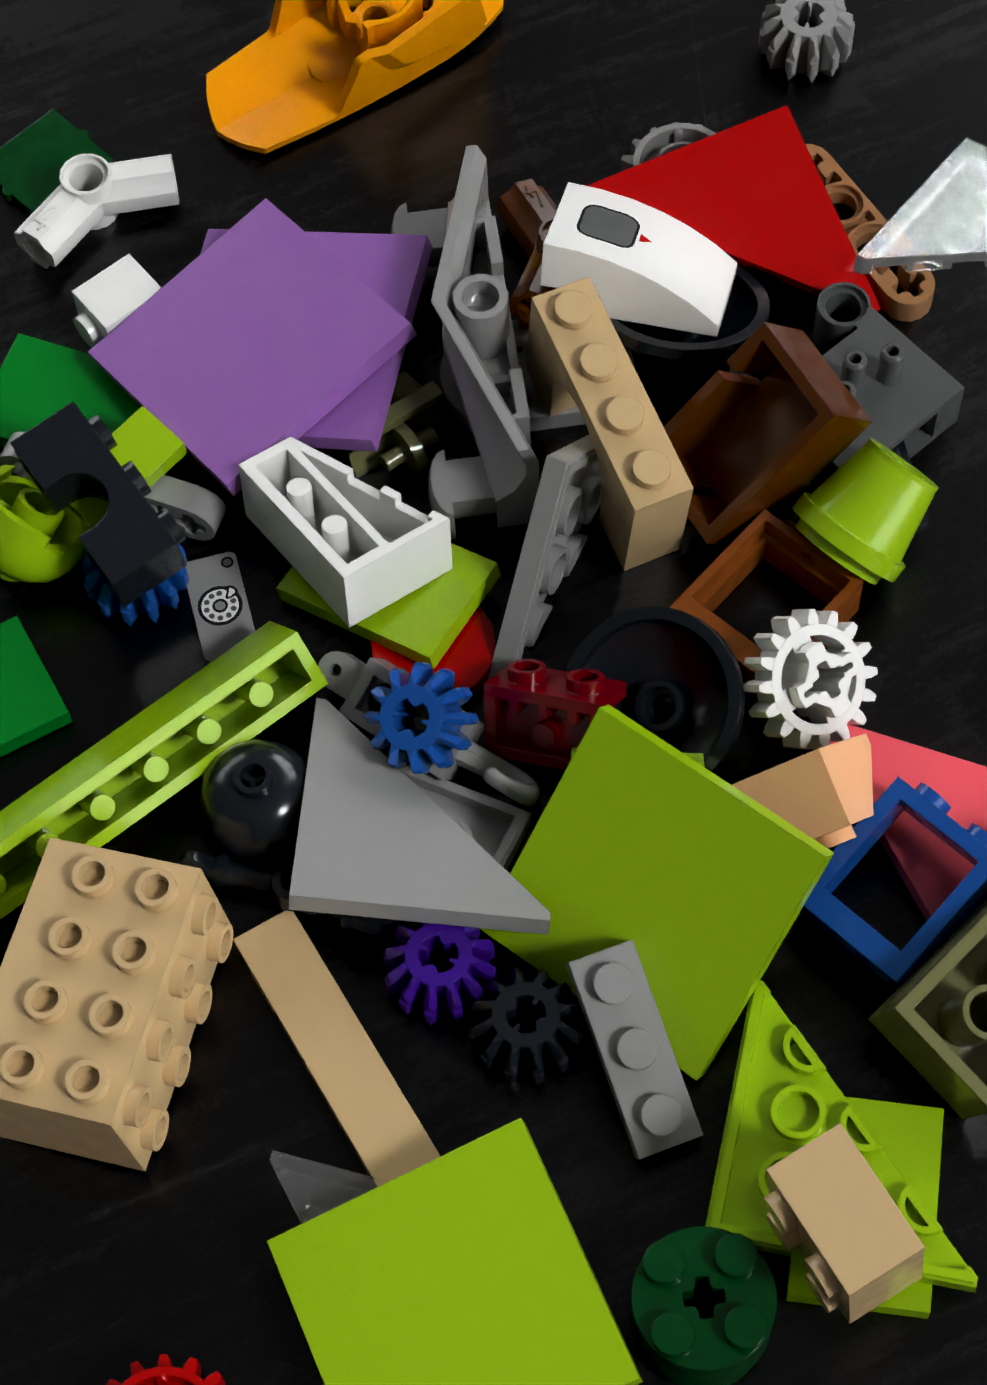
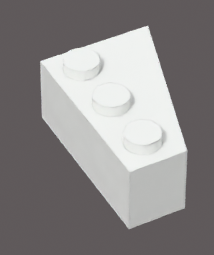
[238,437,453,628]

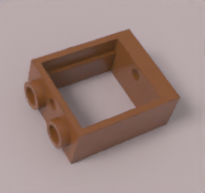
[669,509,864,704]

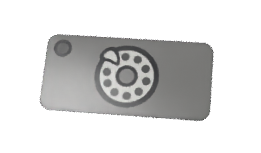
[185,552,255,661]

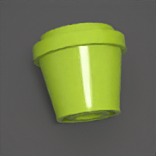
[793,438,939,585]

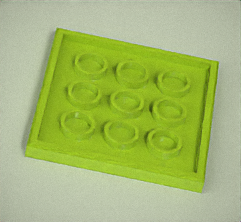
[480,704,834,1081]
[267,1118,643,1385]

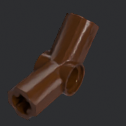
[497,179,558,329]

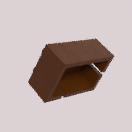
[664,322,872,546]

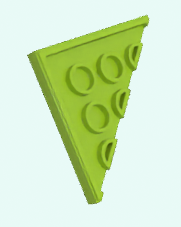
[706,980,978,1293]

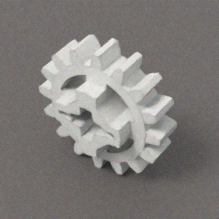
[743,609,878,750]

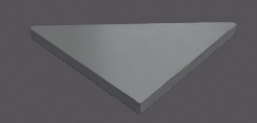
[487,434,603,681]
[289,698,551,935]

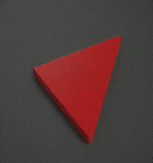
[587,105,881,312]

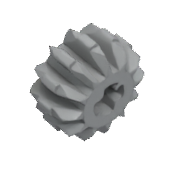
[759,0,855,83]

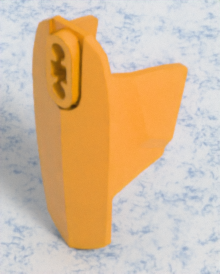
[206,0,504,154]

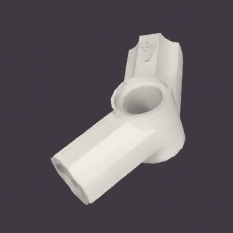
[14,154,179,269]

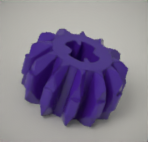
[383,922,497,1026]

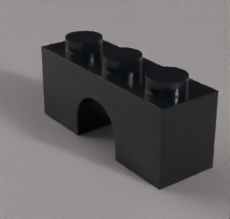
[10,401,187,608]

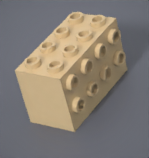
[0,837,233,1171]

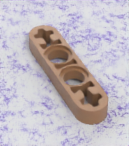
[806,144,935,322]

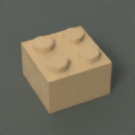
[763,1123,925,1324]

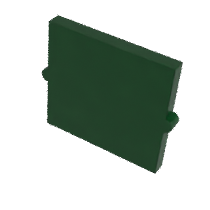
[0,108,114,215]

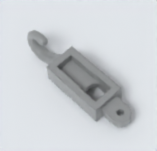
[318,651,540,806]

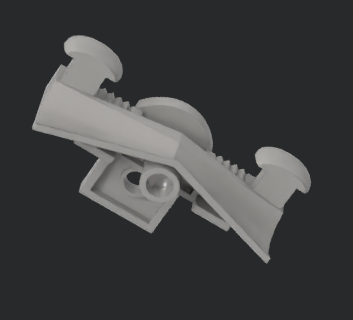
[391,145,636,540]

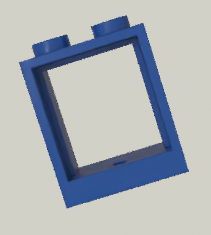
[801,776,987,990]

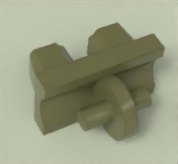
[344,371,446,479]

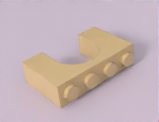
[526,277,694,571]

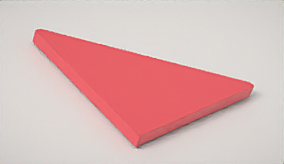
[830,724,987,922]

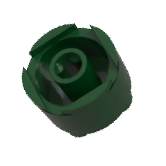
[630,1226,777,1385]

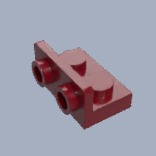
[484,659,626,770]

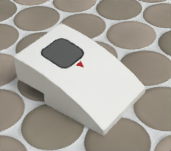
[540,182,737,337]

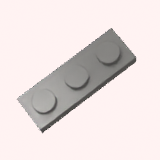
[565,939,703,1159]

